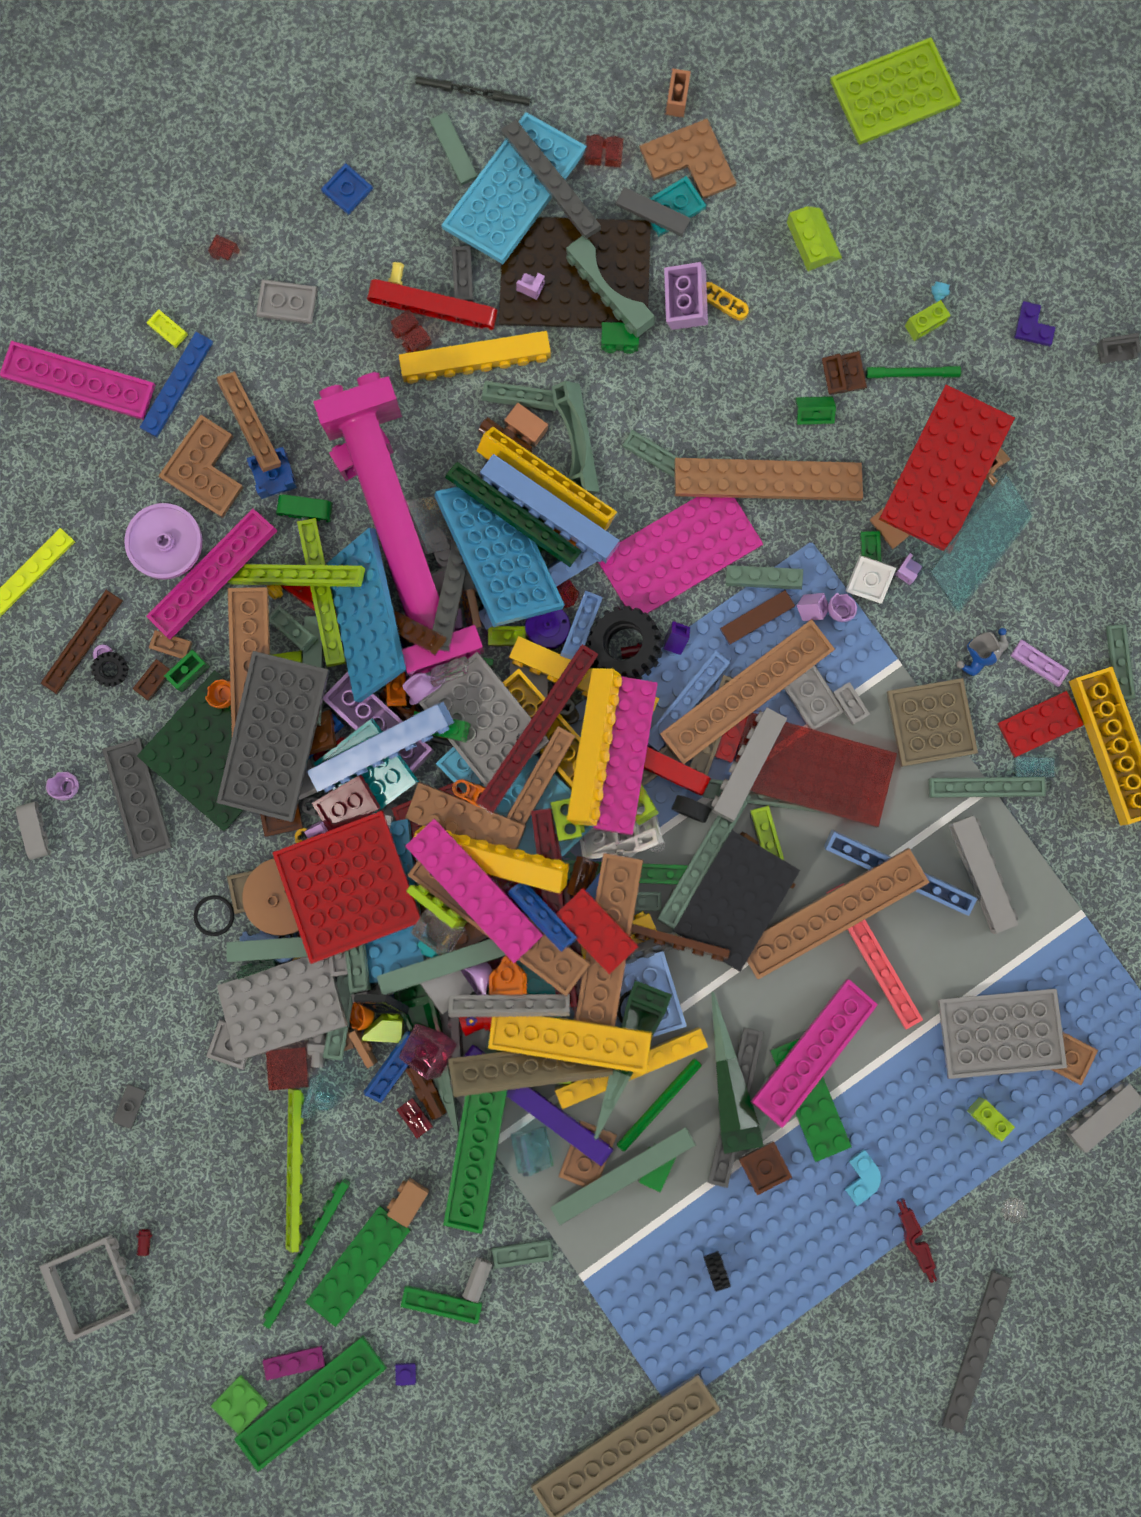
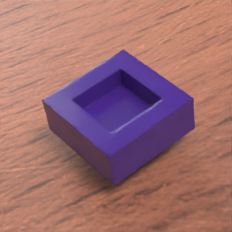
[395,1363,416,1386]

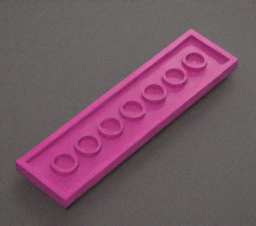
[0,341,156,420]
[146,509,277,640]
[593,676,658,835]
[405,819,544,963]
[751,979,878,1128]

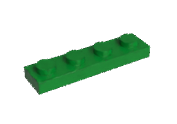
[400,1285,482,1325]

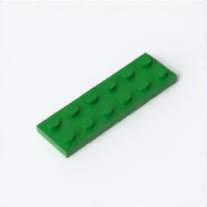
[770,1037,852,1162]
[305,1205,410,1327]

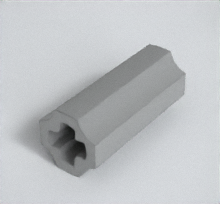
[463,1257,493,1303]

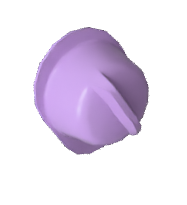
[402,672,446,705]

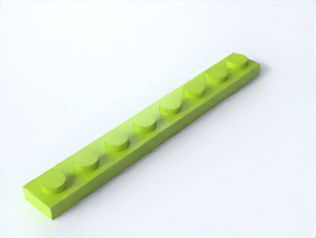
[297,518,346,667]
[228,564,366,587]
[285,1088,304,1253]

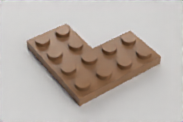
[640,119,736,199]
[159,415,244,518]

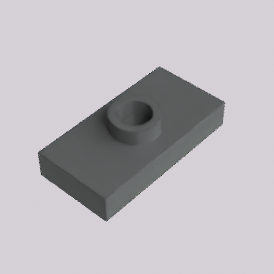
[112,1084,147,1129]

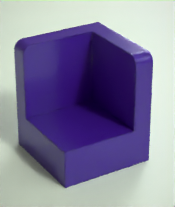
[663,621,690,655]

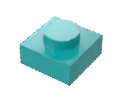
[417,938,443,958]

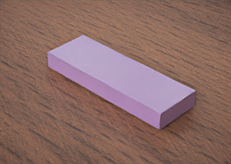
[1010,639,1069,687]

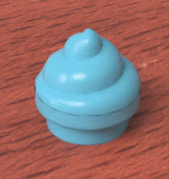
[931,282,950,302]

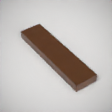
[720,590,795,645]

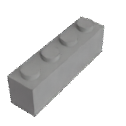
[1065,1082,1141,1153]

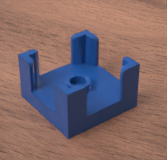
[247,447,297,499]

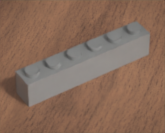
[711,707,787,822]
[948,816,1018,933]

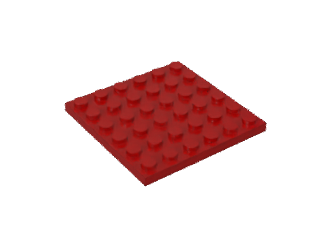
[272,811,423,964]

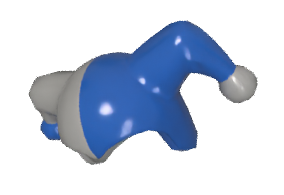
[956,628,1009,676]

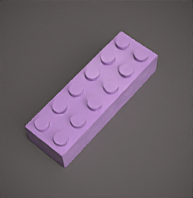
[323,672,434,773]

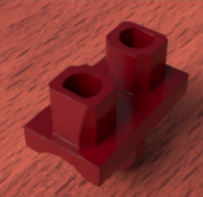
[396,1097,433,1139]

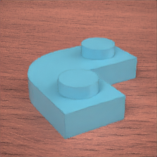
[844,1149,881,1206]

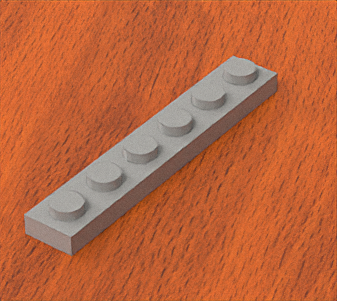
[449,994,570,1017]

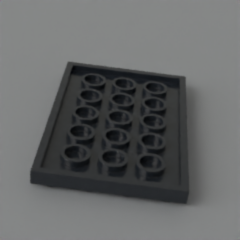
[673,830,800,972]

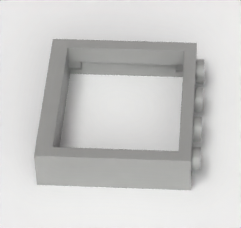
[40,1234,141,1342]

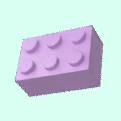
[664,262,708,330]

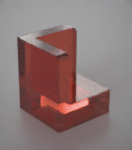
[208,234,240,261]
[556,579,580,609]

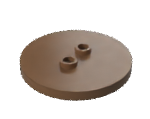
[242,859,299,936]

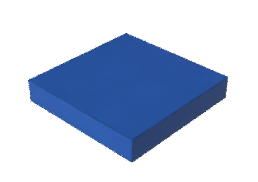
[321,163,373,215]

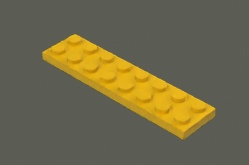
[488,1016,652,1074]

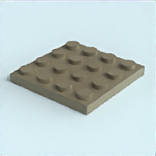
[886,678,978,767]

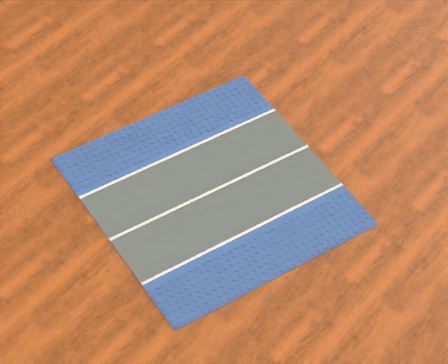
[378,543,1141,1396]

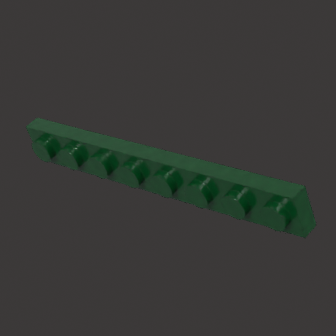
[445,462,582,567]

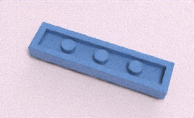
[560,590,603,660]

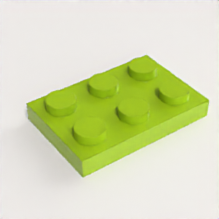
[406,884,468,928]

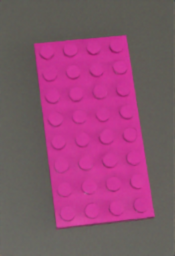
[597,497,763,614]

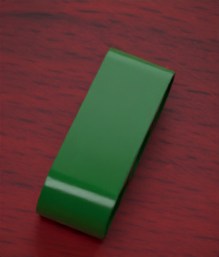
[276,494,333,523]

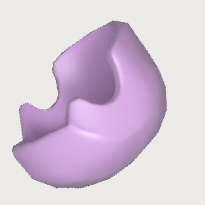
[828,593,857,622]
[46,772,79,801]

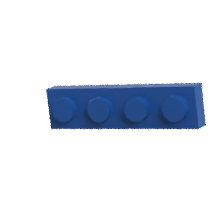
[508,883,577,952]
[364,1031,424,1103]

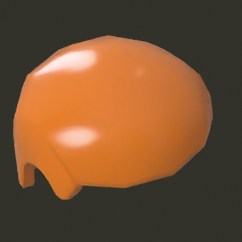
[205,679,231,709]
[349,1002,375,1031]

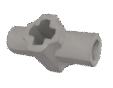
[307,1033,326,1068]

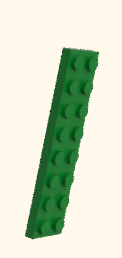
[443,1090,508,1234]
[234,1335,387,1472]

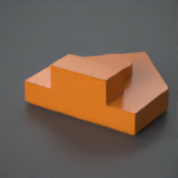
[489,955,527,995]

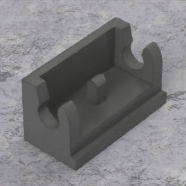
[1096,333,1141,364]

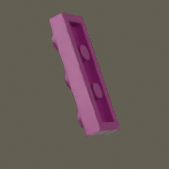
[262,1345,326,1381]

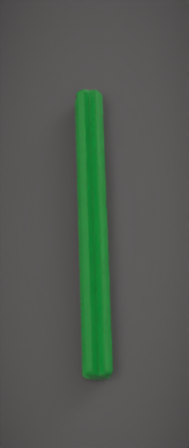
[617,1058,702,1152]

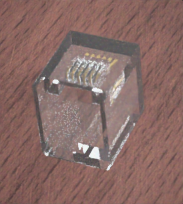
[411,909,466,954]

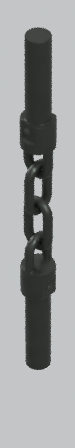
[415,76,531,106]

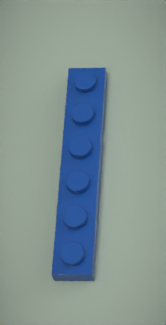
[140,332,213,437]

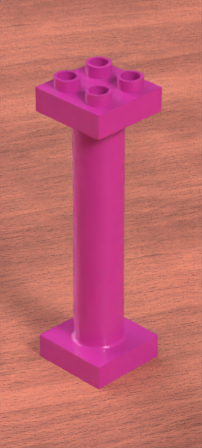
[313,372,484,676]

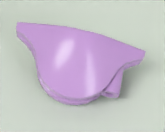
[460,962,492,995]

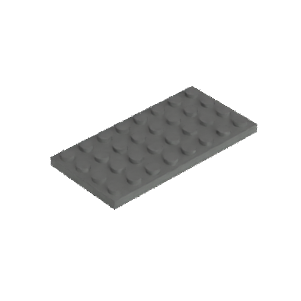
[217,651,330,822]

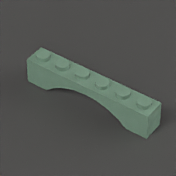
[566,236,655,338]
[551,381,599,495]

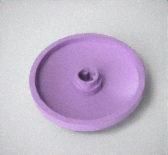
[124,503,203,580]

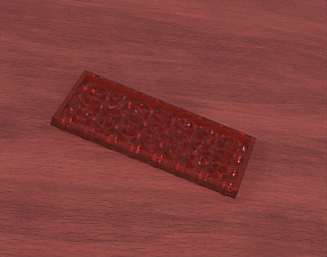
[735,712,897,828]

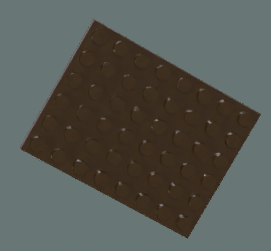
[499,217,651,329]

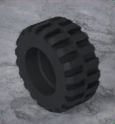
[587,606,663,680]

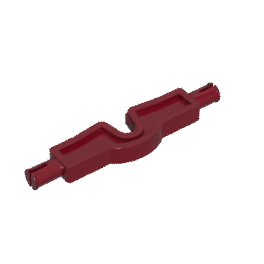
[896,1198,937,1283]

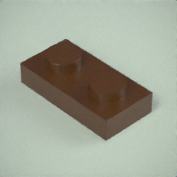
[132,659,170,701]

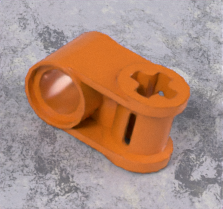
[452,779,486,808]

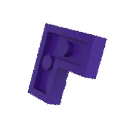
[1014,301,1056,346]

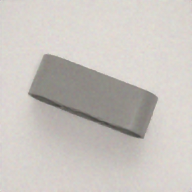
[16,801,51,860]

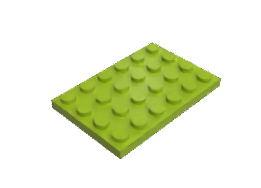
[830,37,961,145]

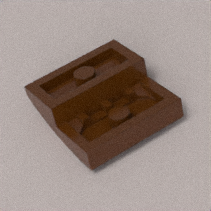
[822,351,867,395]

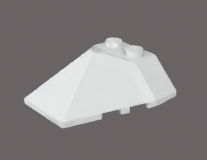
[580,788,663,859]

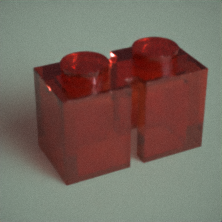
[584,134,624,168]
[390,309,432,353]

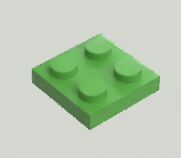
[211,1375,268,1435]

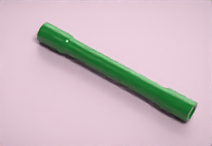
[866,366,961,379]

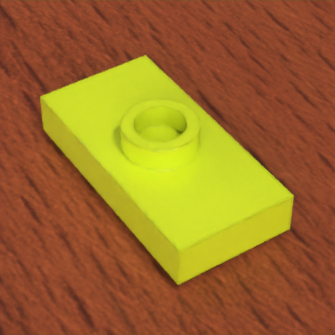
[146,309,188,348]

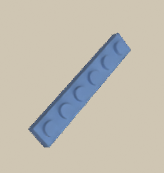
[648,651,730,752]

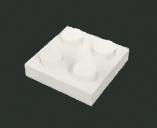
[846,555,896,604]

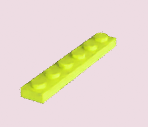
[0,528,75,617]

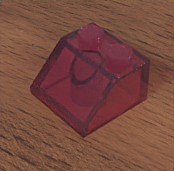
[399,1024,457,1080]

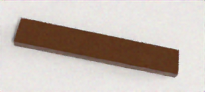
[40,590,123,694]

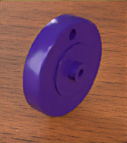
[525,609,571,650]

